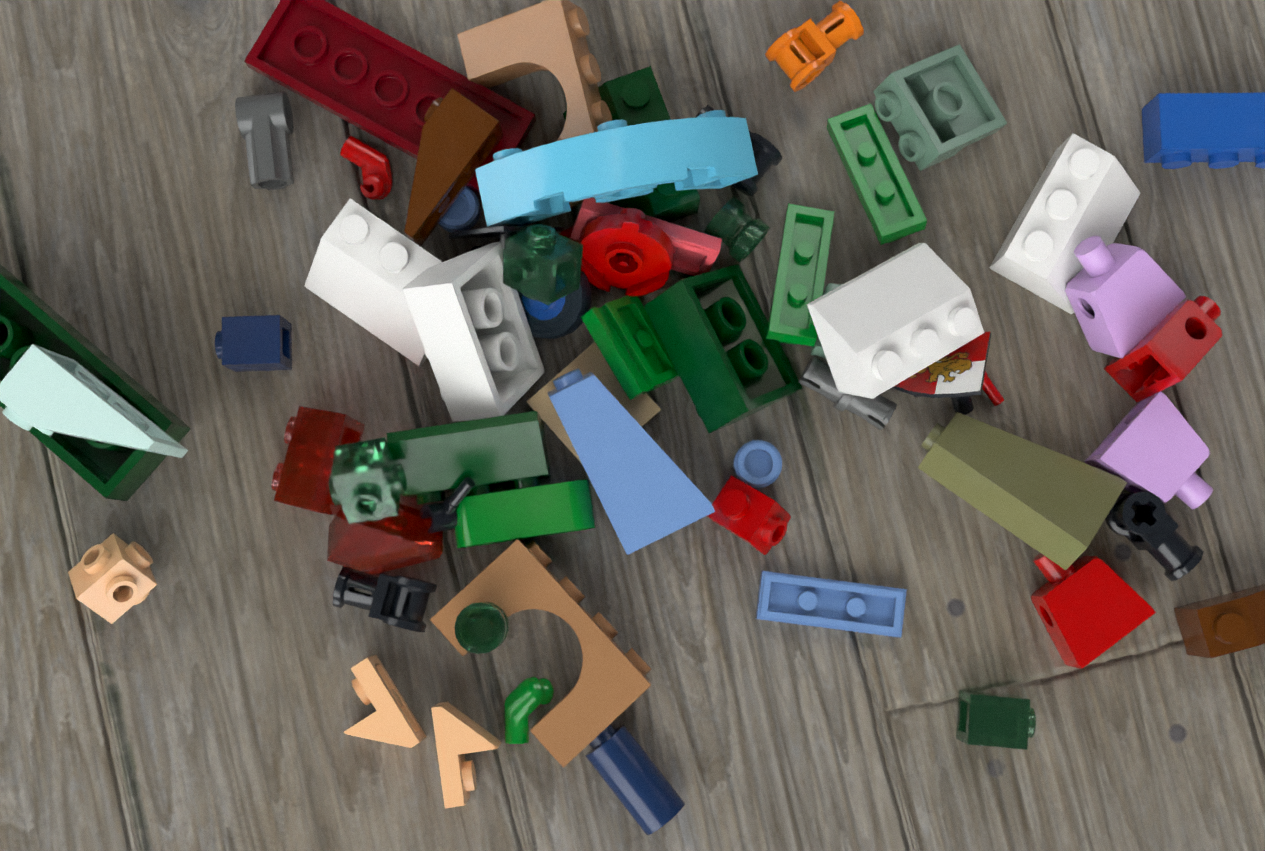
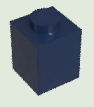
[215,315,292,372]

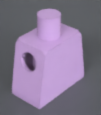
[1065,236,1186,359]
[1085,391,1213,510]

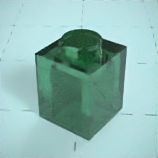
[956,690,1036,750]

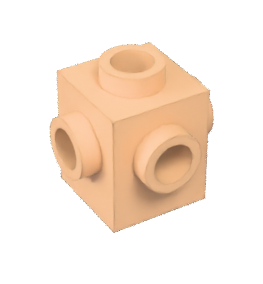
[68,533,157,624]

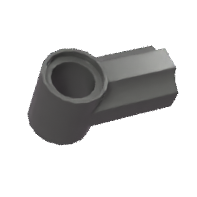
[235,91,294,190]

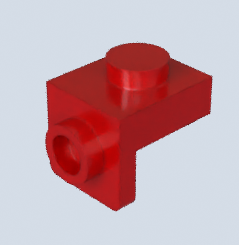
[707,475,791,555]

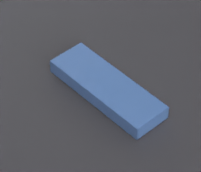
[755,571,907,638]

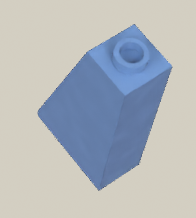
[547,368,715,555]

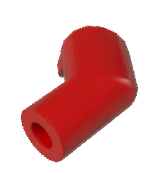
[340,136,393,200]

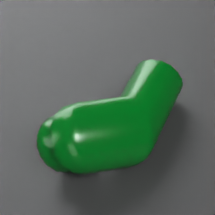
[504,676,554,744]

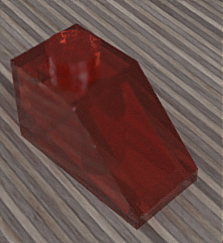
[327,488,443,575]

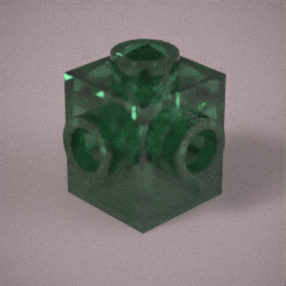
[502,224,583,305]
[329,437,407,524]

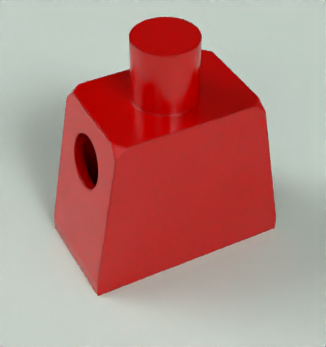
[1104,296,1223,403]
[1031,553,1156,669]

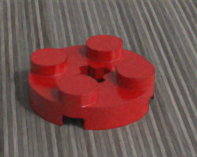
[576,208,675,296]

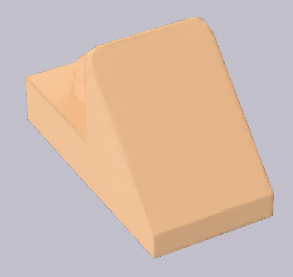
[344,655,427,748]
[431,702,502,809]

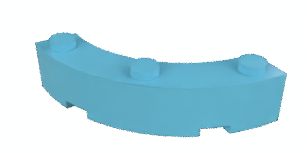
[475,110,758,227]

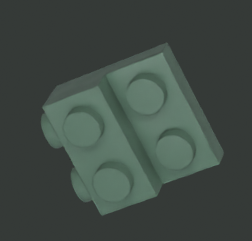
[873,44,1007,171]

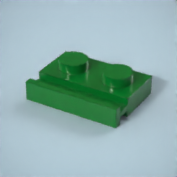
[581,295,679,400]

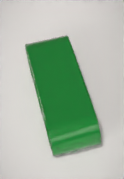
[454,480,596,548]

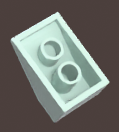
[0,344,188,458]

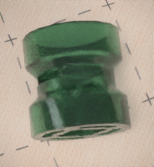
[704,197,771,264]
[454,601,510,654]

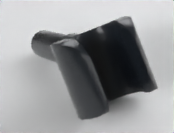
[419,477,475,534]

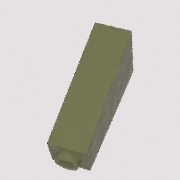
[918,412,1127,570]

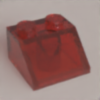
[271,406,365,517]

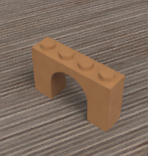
[457,0,612,207]
[430,539,652,768]

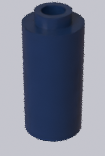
[585,724,685,835]

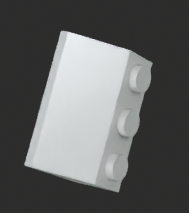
[989,133,1140,314]
[304,198,442,367]
[402,242,545,422]
[807,243,984,399]

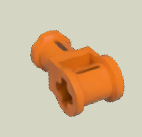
[765,0,864,92]

